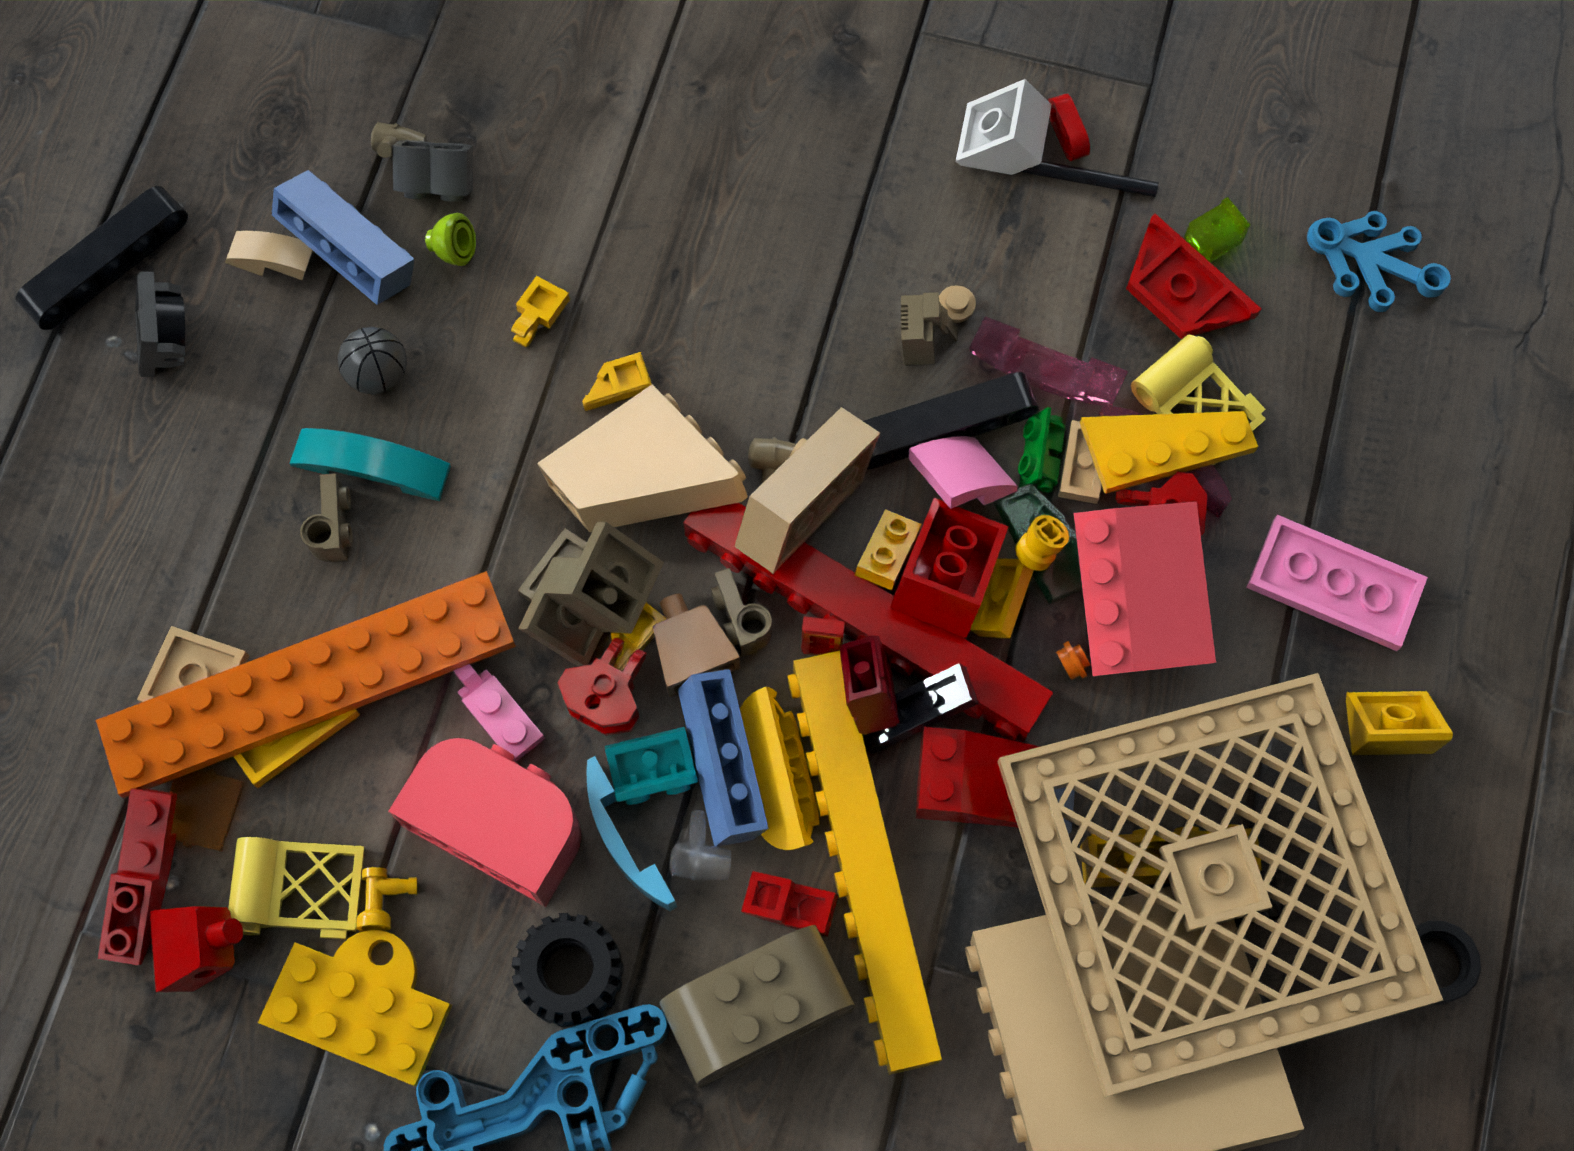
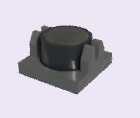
[135,272,185,377]

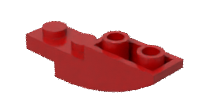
[98,788,177,965]

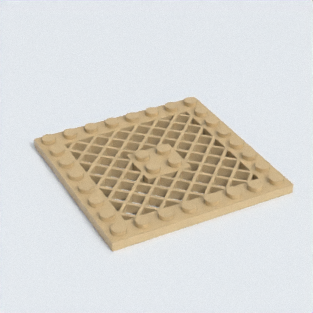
[998,673,1443,1098]

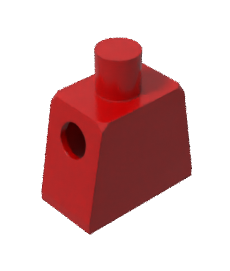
[150,906,243,992]

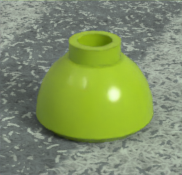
[425,213,476,266]

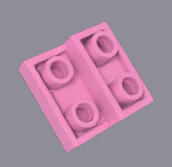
[909,436,1018,509]

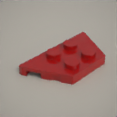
[1126,213,1262,339]

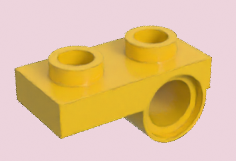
[855,509,922,590]

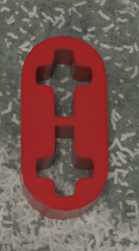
[1048,93,1090,161]

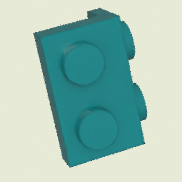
[605,727,698,805]

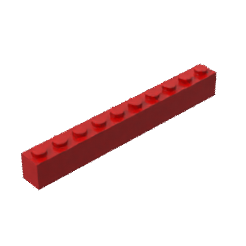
[683,502,1053,742]

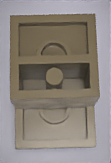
[518,522,664,667]

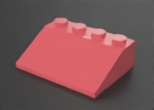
[1074,502,1216,676]

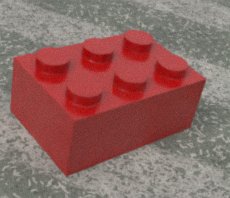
[890,498,1009,638]

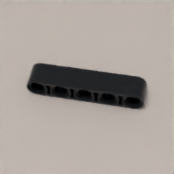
[15,186,188,330]
[863,372,1039,470]

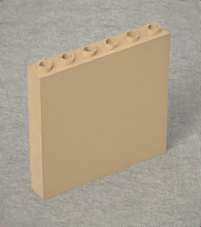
[965,886,1304,1151]

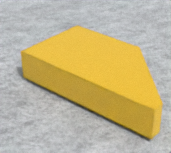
[582,352,652,411]
[611,602,666,671]

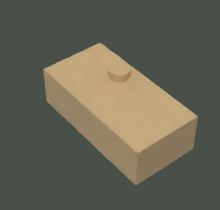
[734,407,880,574]

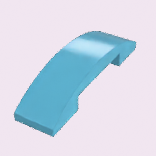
[586,756,677,911]

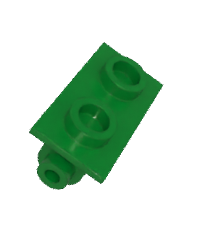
[1018,407,1066,493]

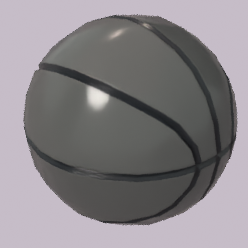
[337,326,407,395]

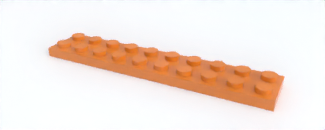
[96,571,516,799]

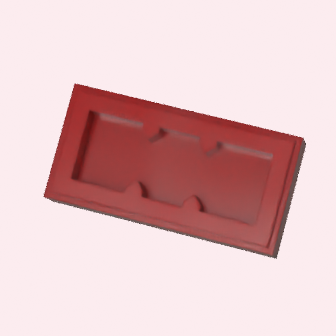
[801,616,845,655]

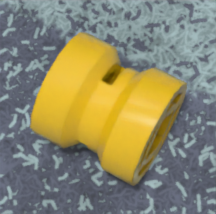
[1015,515,1069,571]

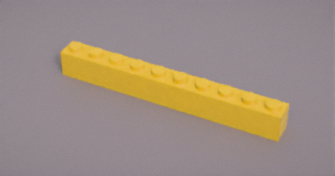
[787,651,942,1075]

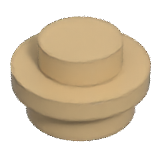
[939,286,976,323]

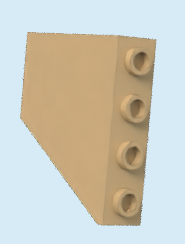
[537,384,748,532]

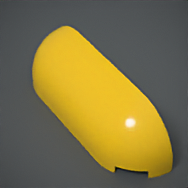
[740,686,819,850]

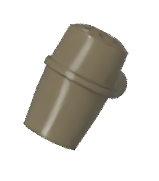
[370,122,427,158]
[748,437,796,484]

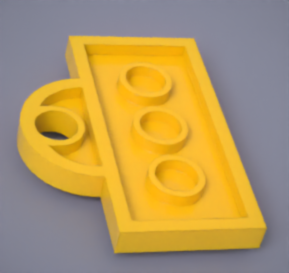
[258,930,452,1087]

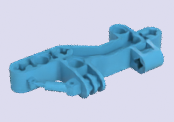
[383,1004,669,1151]

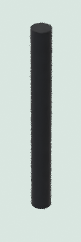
[1020,161,1159,197]

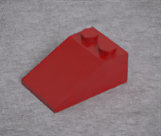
[915,727,1041,827]

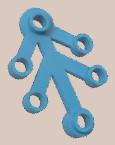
[1307,211,1451,312]

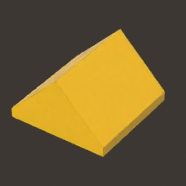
[1346,691,1453,755]

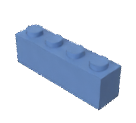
[272,170,414,305]
[678,669,769,847]

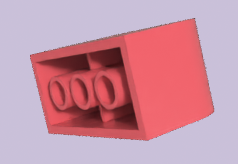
[388,738,581,907]

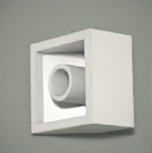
[956,79,1052,175]

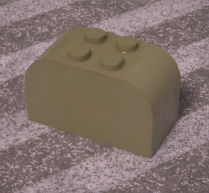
[659,925,855,1088]

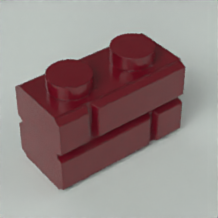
[839,635,899,735]

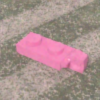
[453,664,545,762]

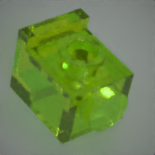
[1184,197,1250,262]

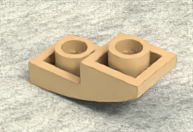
[225,231,312,280]

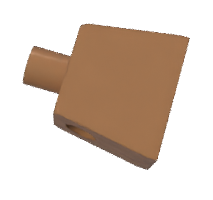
[653,593,740,697]

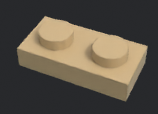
[1058,420,1101,504]

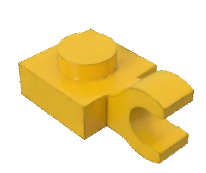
[511,276,570,348]

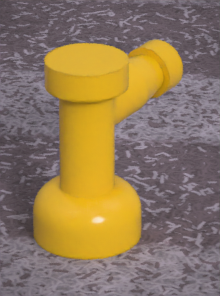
[356,867,418,931]

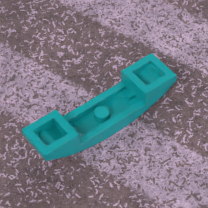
[289,428,451,501]

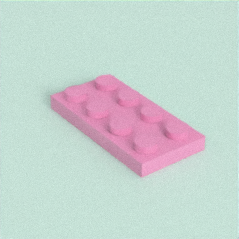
[1246,515,1428,651]

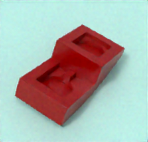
[741,871,838,937]

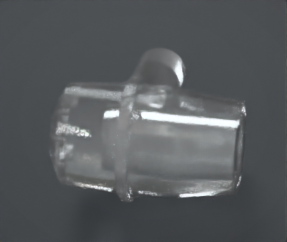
[669,810,731,881]

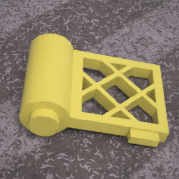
[1131,335,1266,470]
[228,837,365,939]

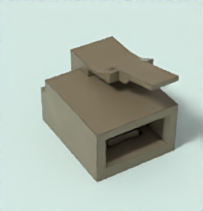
[901,292,958,365]

